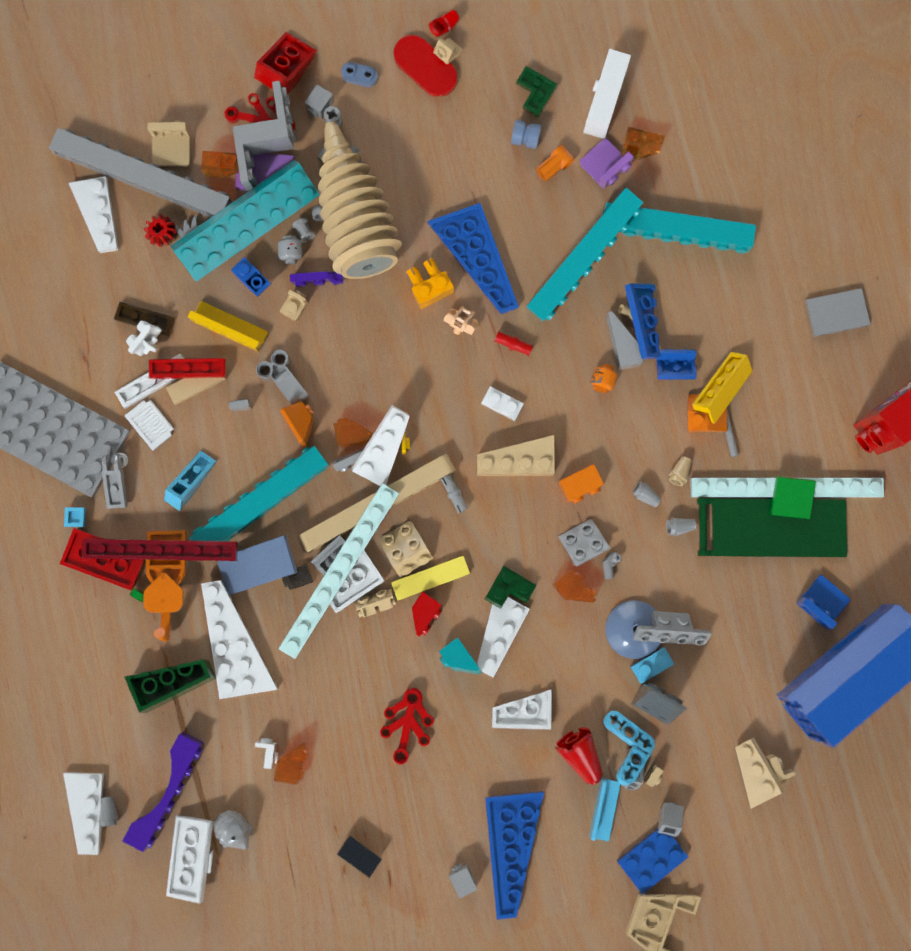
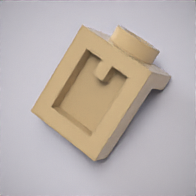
[433,38,462,64]
[280,290,308,322]
[765,754,796,783]

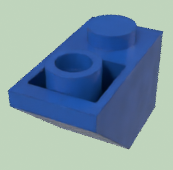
[231,257,271,297]

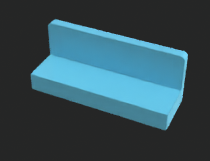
[589,777,620,842]

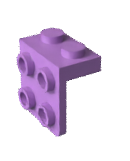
[580,139,634,189]

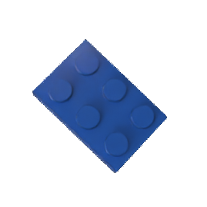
[617,828,688,894]

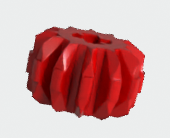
[144,214,177,247]

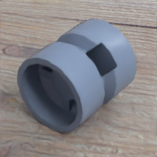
[511,120,541,149]

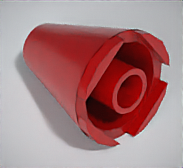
[555,727,603,785]

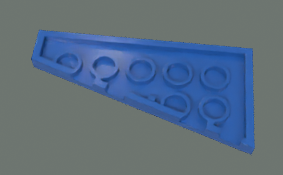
[485,791,544,920]

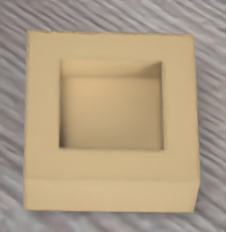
[643,764,663,788]

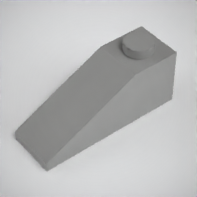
[606,311,645,371]

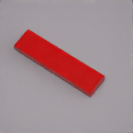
[149,358,226,379]

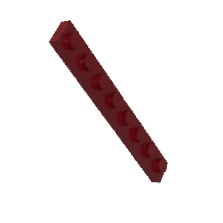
[82,539,238,561]

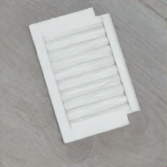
[125,400,174,451]

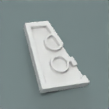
[330,550,385,613]
[492,690,551,730]

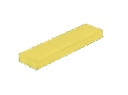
[391,556,470,601]

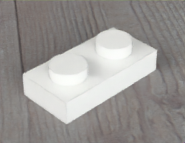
[481,386,524,421]

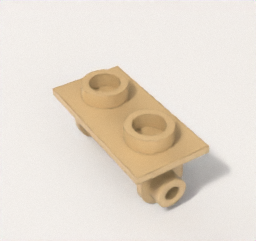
[355,589,396,618]

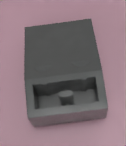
[631,683,687,725]

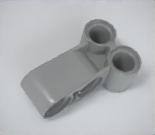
[256,350,309,405]

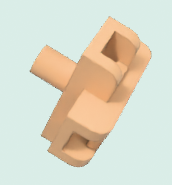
[443,306,478,335]

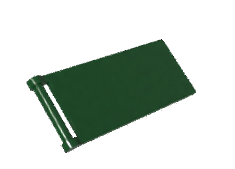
[697,498,847,557]

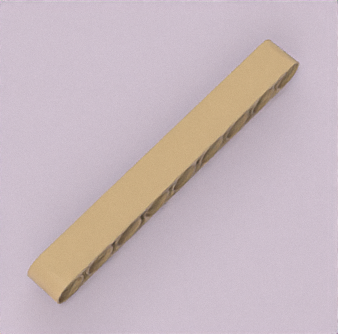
[298,454,456,554]

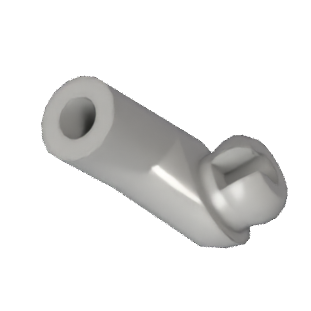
[602,552,622,579]

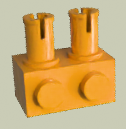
[406,258,454,309]

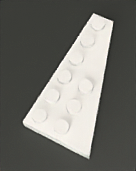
[201,580,278,699]

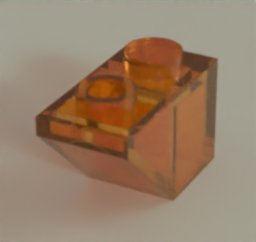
[621,127,665,160]
[201,151,239,178]
[552,570,596,603]
[273,742,309,785]

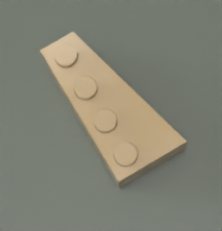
[477,435,555,476]

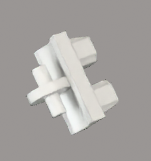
[126,321,162,356]

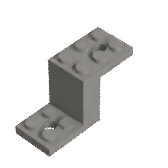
[233,81,296,192]

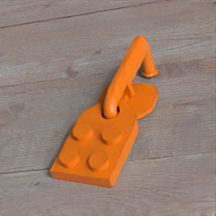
[143,530,187,642]

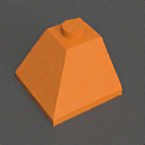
[688,394,727,433]
[280,401,314,448]

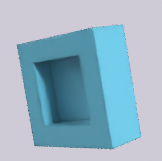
[64,507,86,527]

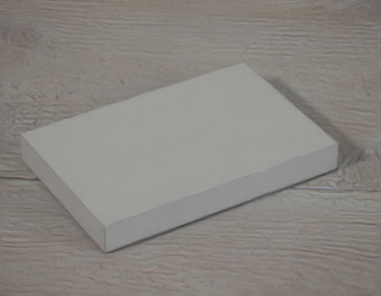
[805,288,871,337]

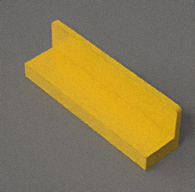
[187,301,268,352]
[692,352,752,423]

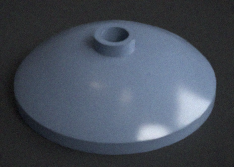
[605,600,660,659]

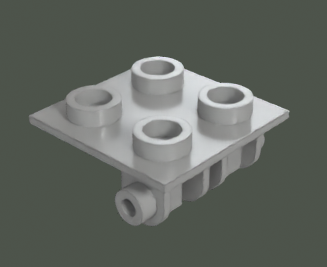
[558,518,610,567]

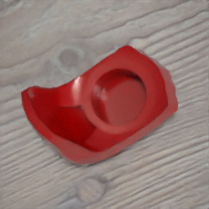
[428,10,460,37]

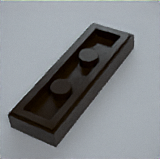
[114,301,175,336]

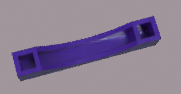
[122,732,204,852]

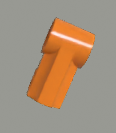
[536,145,575,182]

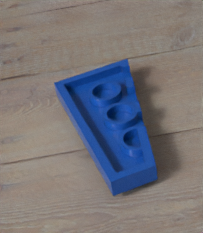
[625,283,660,359]

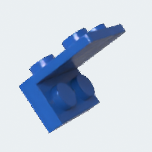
[796,575,850,629]

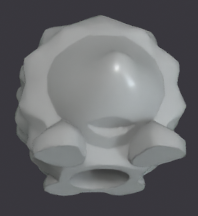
[214,810,252,850]

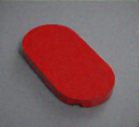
[393,35,457,97]

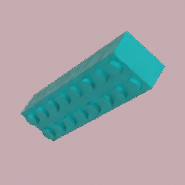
[170,160,320,282]

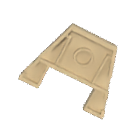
[625,894,701,951]

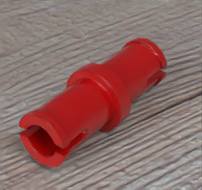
[494,331,533,356]

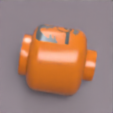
[590,364,618,394]

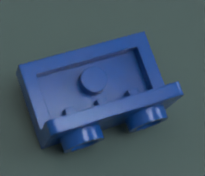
[656,349,697,380]

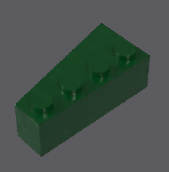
[124,659,216,713]

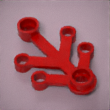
[224,93,296,130]
[380,688,434,765]

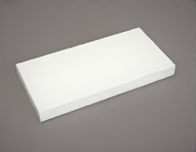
[166,815,213,903]

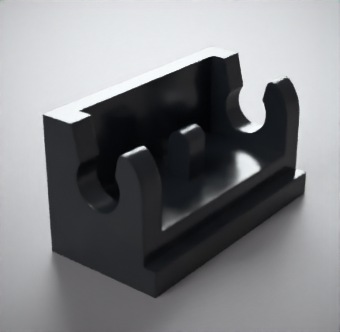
[337,836,382,878]

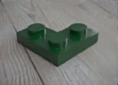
[516,66,558,118]
[484,566,537,609]

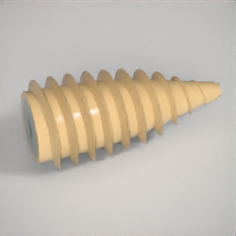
[318,121,402,279]

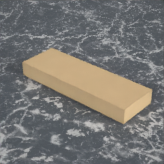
[166,378,226,405]

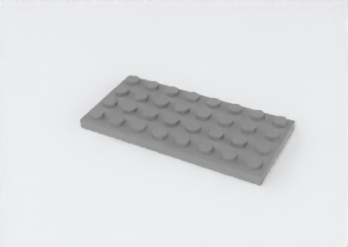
[0,362,131,498]

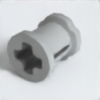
[324,106,342,127]
[292,218,315,243]

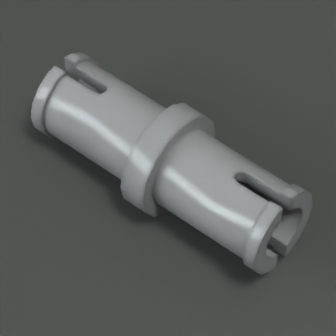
[440,474,468,514]

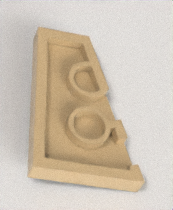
[735,737,785,809]

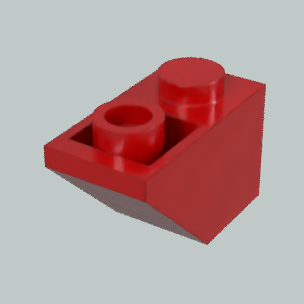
[412,592,443,637]

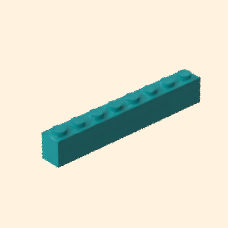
[526,188,643,322]
[603,202,756,254]
[189,446,330,541]

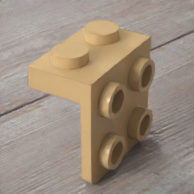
[148,120,190,167]
[379,521,433,578]

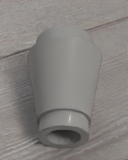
[632,481,662,507]
[666,518,696,537]
[98,797,119,827]

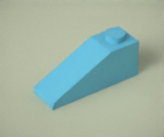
[164,451,216,511]

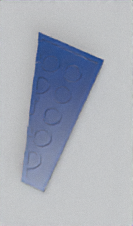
[427,203,519,315]

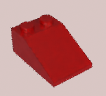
[254,32,317,94]

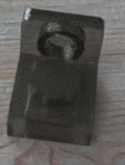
[282,564,314,590]

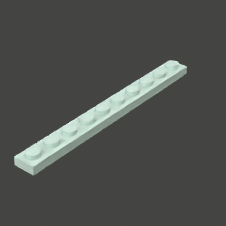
[690,478,884,498]
[278,483,399,659]

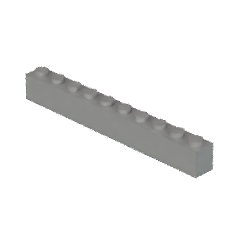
[49,128,232,218]

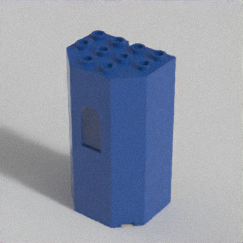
[777,604,911,748]

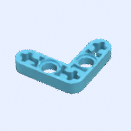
[603,711,655,786]

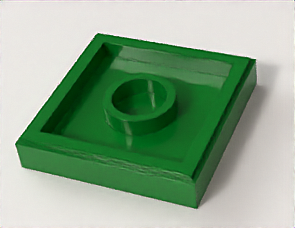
[770,476,816,519]

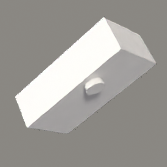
[583,49,631,139]

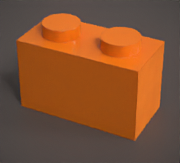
[558,464,604,504]

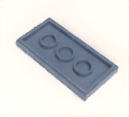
[217,535,298,595]

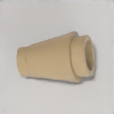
[669,457,692,486]

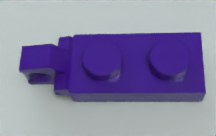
[290,271,344,287]

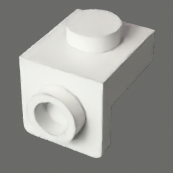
[255,738,279,769]

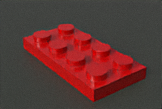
[59,528,145,590]

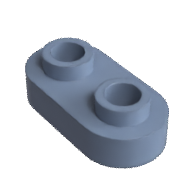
[341,62,378,87]

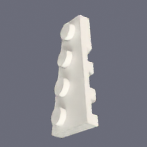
[69,177,119,253]
[352,405,410,486]
[477,597,530,677]
[63,772,104,855]

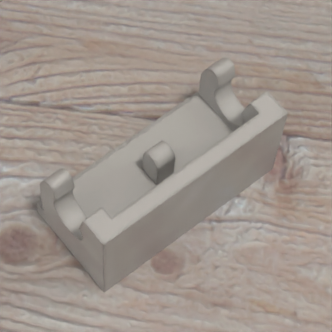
[311,535,345,575]

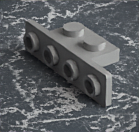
[633,611,712,646]

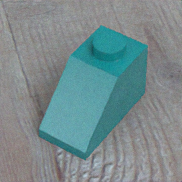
[439,638,482,675]

